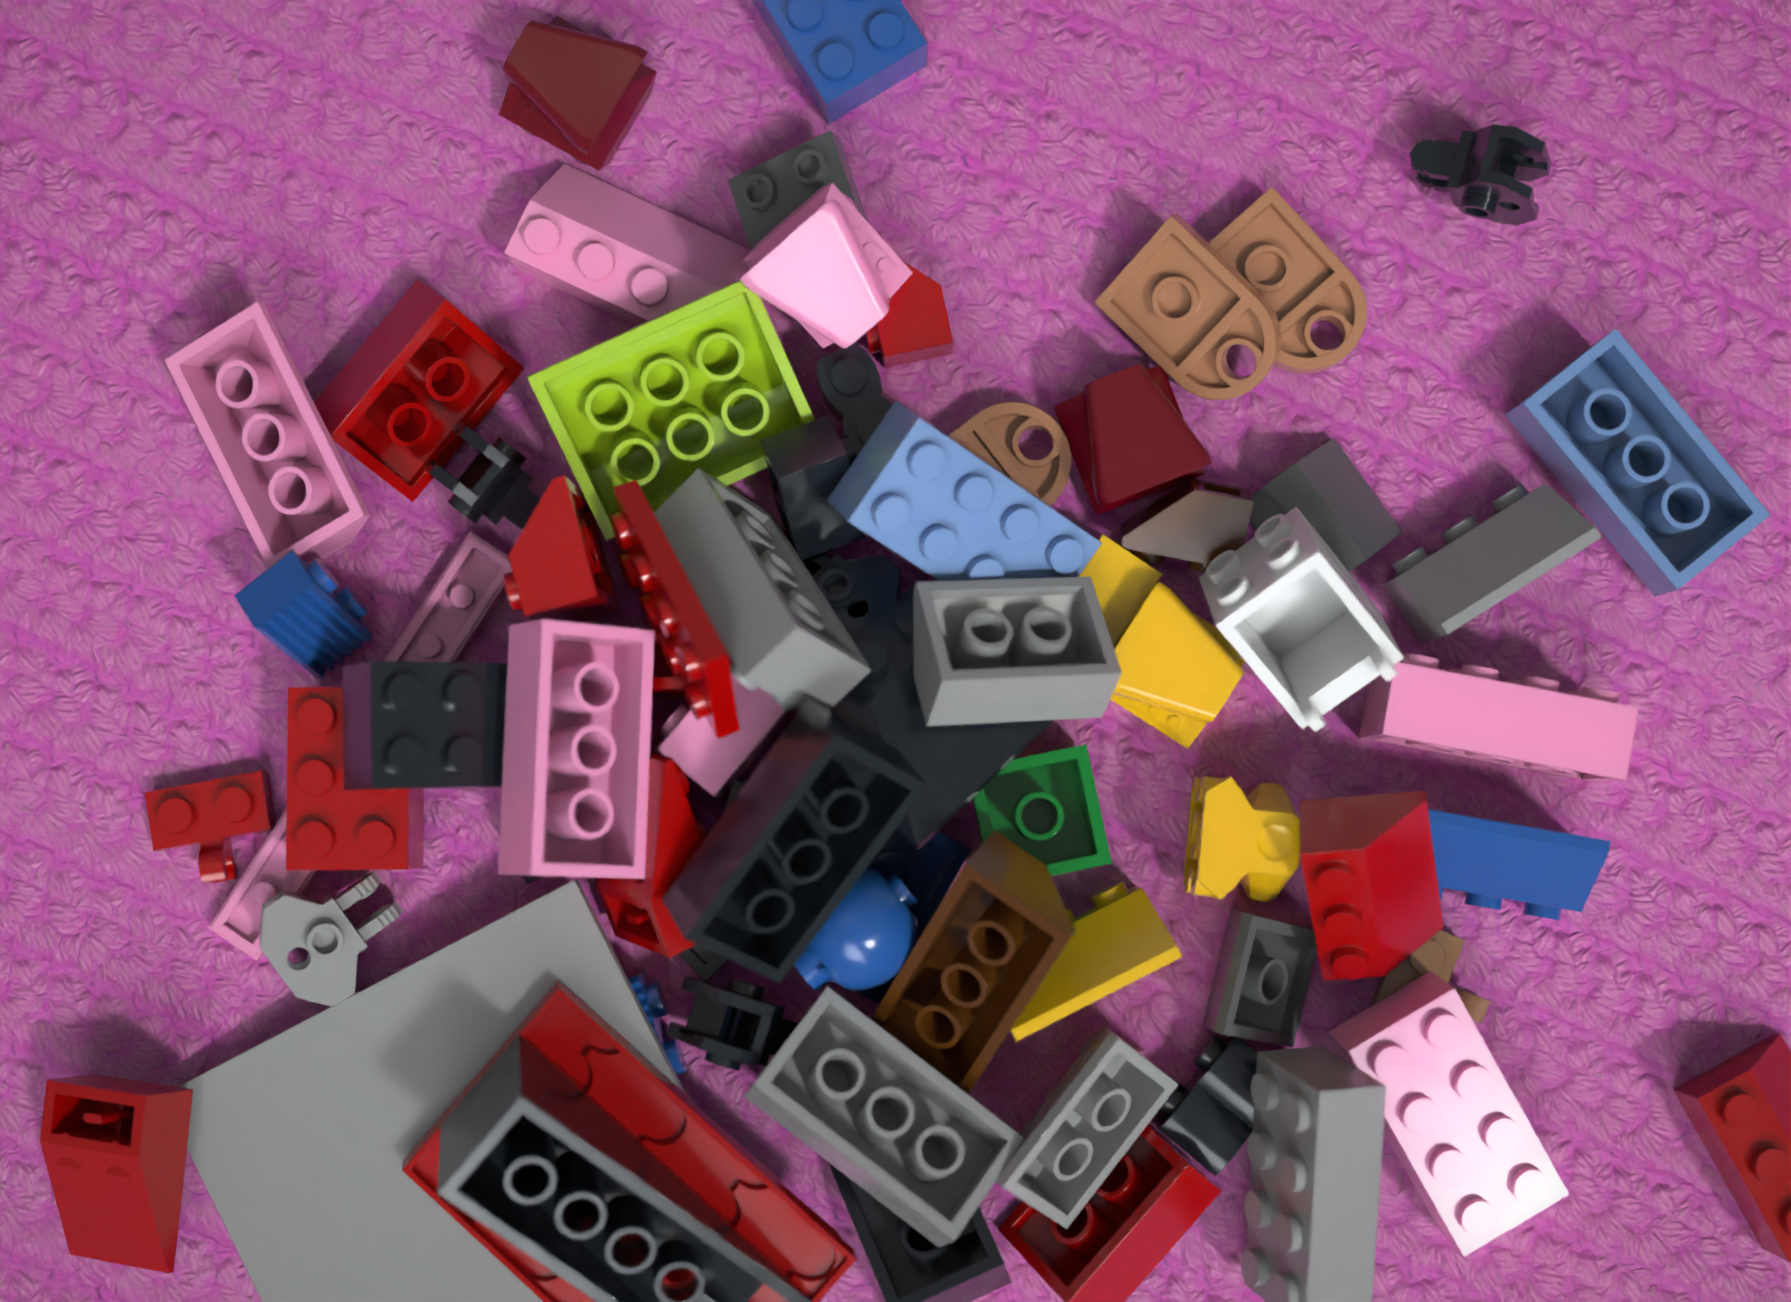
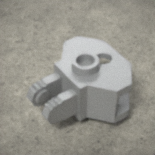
[259,871,403,1007]

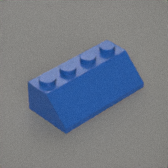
[1428,809,1611,920]

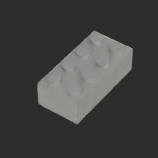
[654,468,871,711]
[744,986,1025,1247]
[1241,1046,1386,1302]

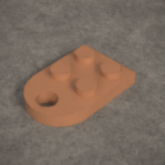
[1209,187,1367,374]
[1094,213,1281,400]
[948,402,1071,506]

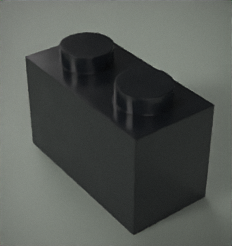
[759,416,866,561]

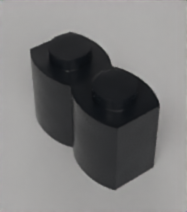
[817,343,892,456]
[1154,1035,1257,1176]

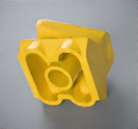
[1110,582,1245,749]
[1183,776,1300,902]

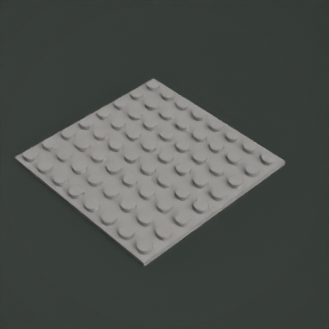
[179,879,732,1302]

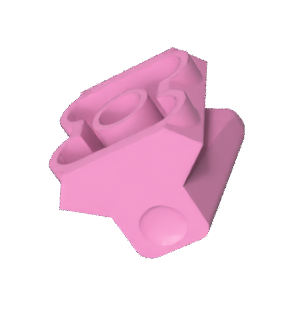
[740,182,913,349]

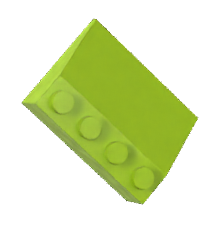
[527,280,815,541]

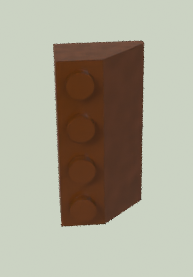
[871,830,1076,1094]

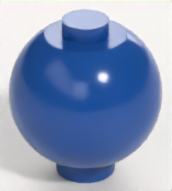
[794,867,918,992]

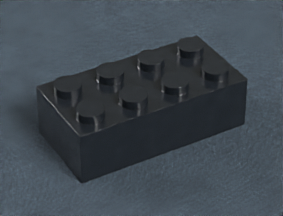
[342,661,508,790]
[661,699,928,983]

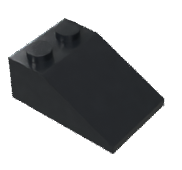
[828,1162,1012,1302]

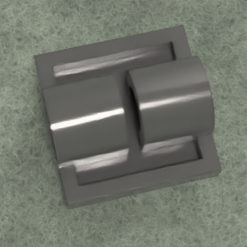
[728,130,869,250]

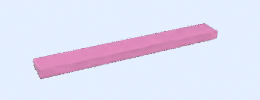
[208,532,512,960]

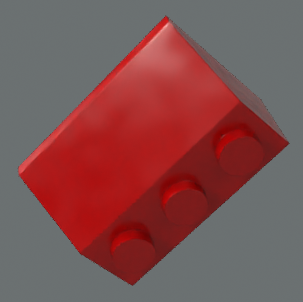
[314,279,525,502]
[504,475,621,623]
[1300,790,1443,980]
[1673,1033,1791,1262]
[998,1124,1222,1302]

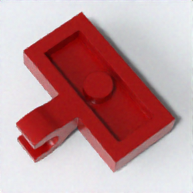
[145,770,276,883]

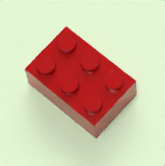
[286,687,424,871]

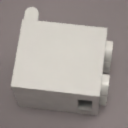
[1199,506,1404,732]

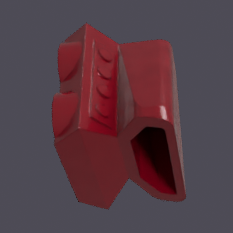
[499,16,657,171]
[1054,364,1212,515]

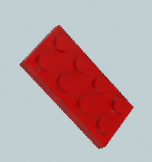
[610,480,740,739]

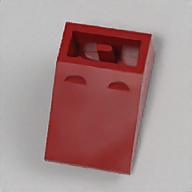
[595,753,707,958]
[40,1074,193,1273]

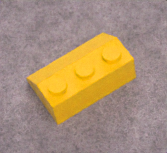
[1011,882,1182,1041]

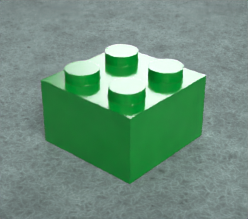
[972,744,1112,876]

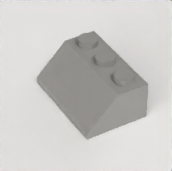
[1383,484,1602,643]
[913,576,1122,726]
[996,1025,1179,1229]

